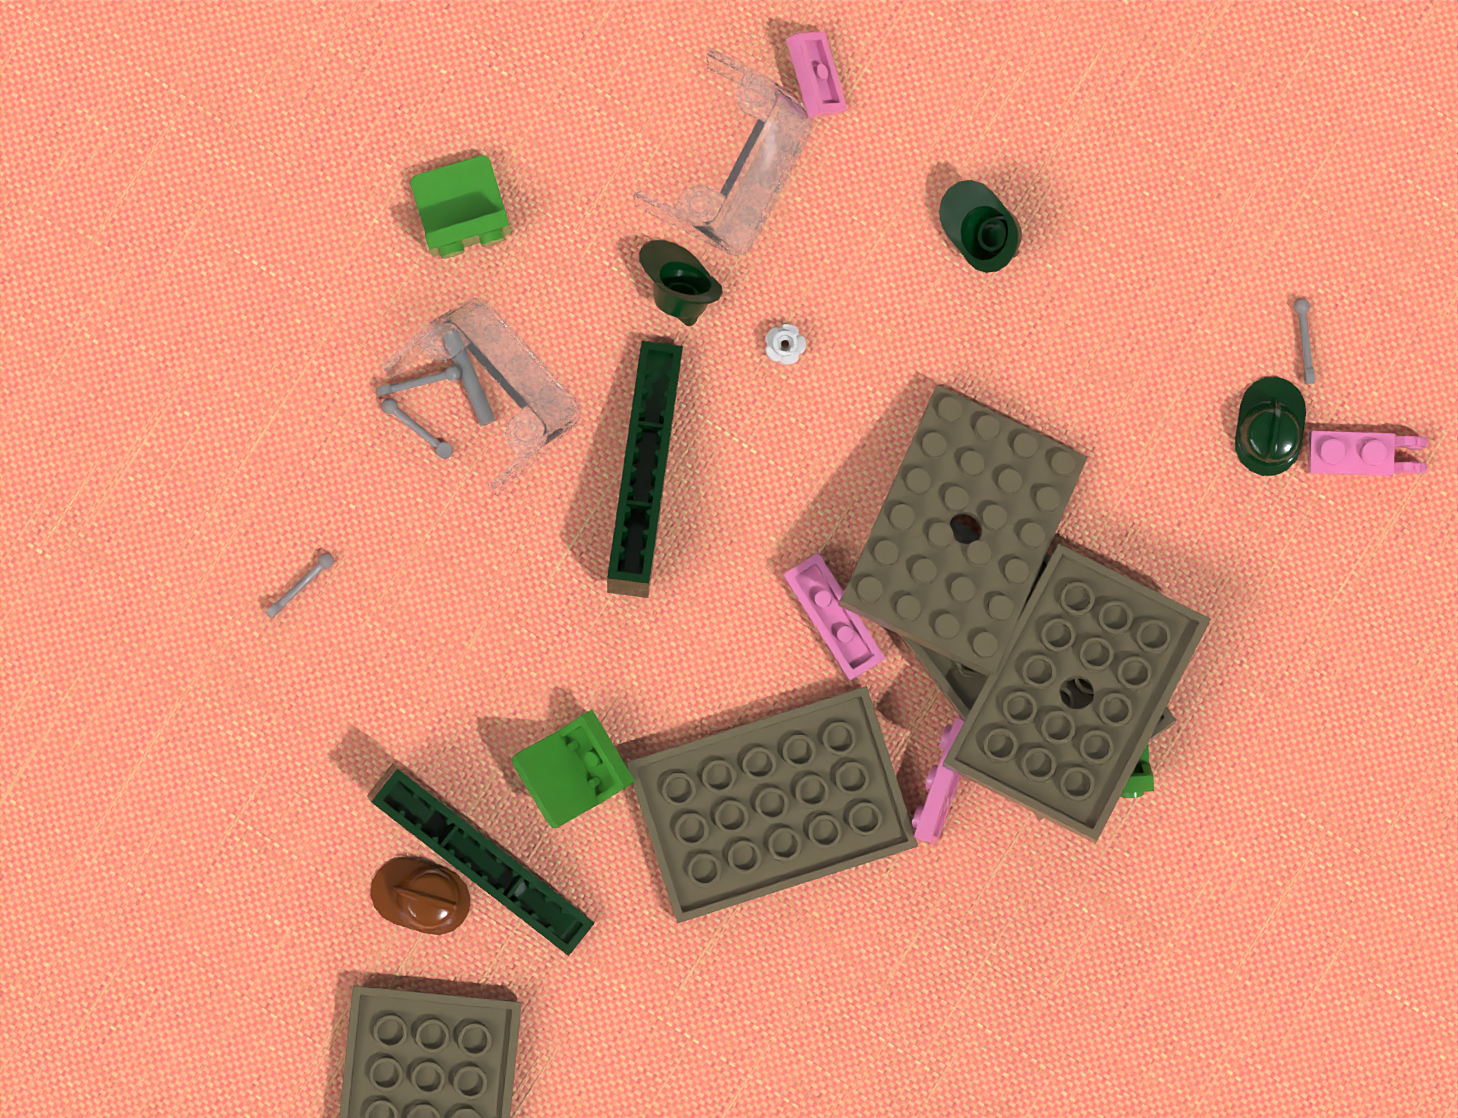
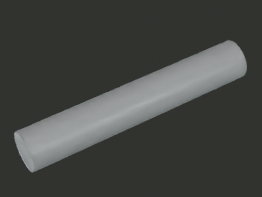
[443,330,496,427]

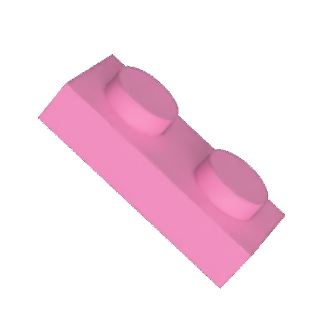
[786,31,848,118]

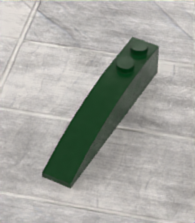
[607,341,683,598]
[367,763,595,956]

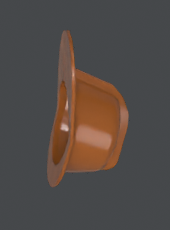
[370,858,471,935]

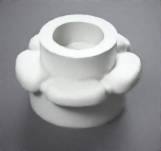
[765,324,806,365]

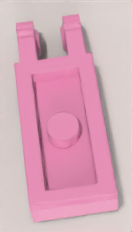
[1308,431,1427,477]

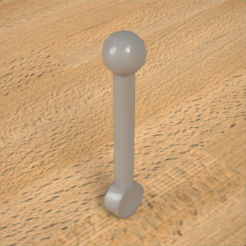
[1294,298,1315,384]
[376,365,461,397]
[381,398,453,459]
[265,553,334,619]

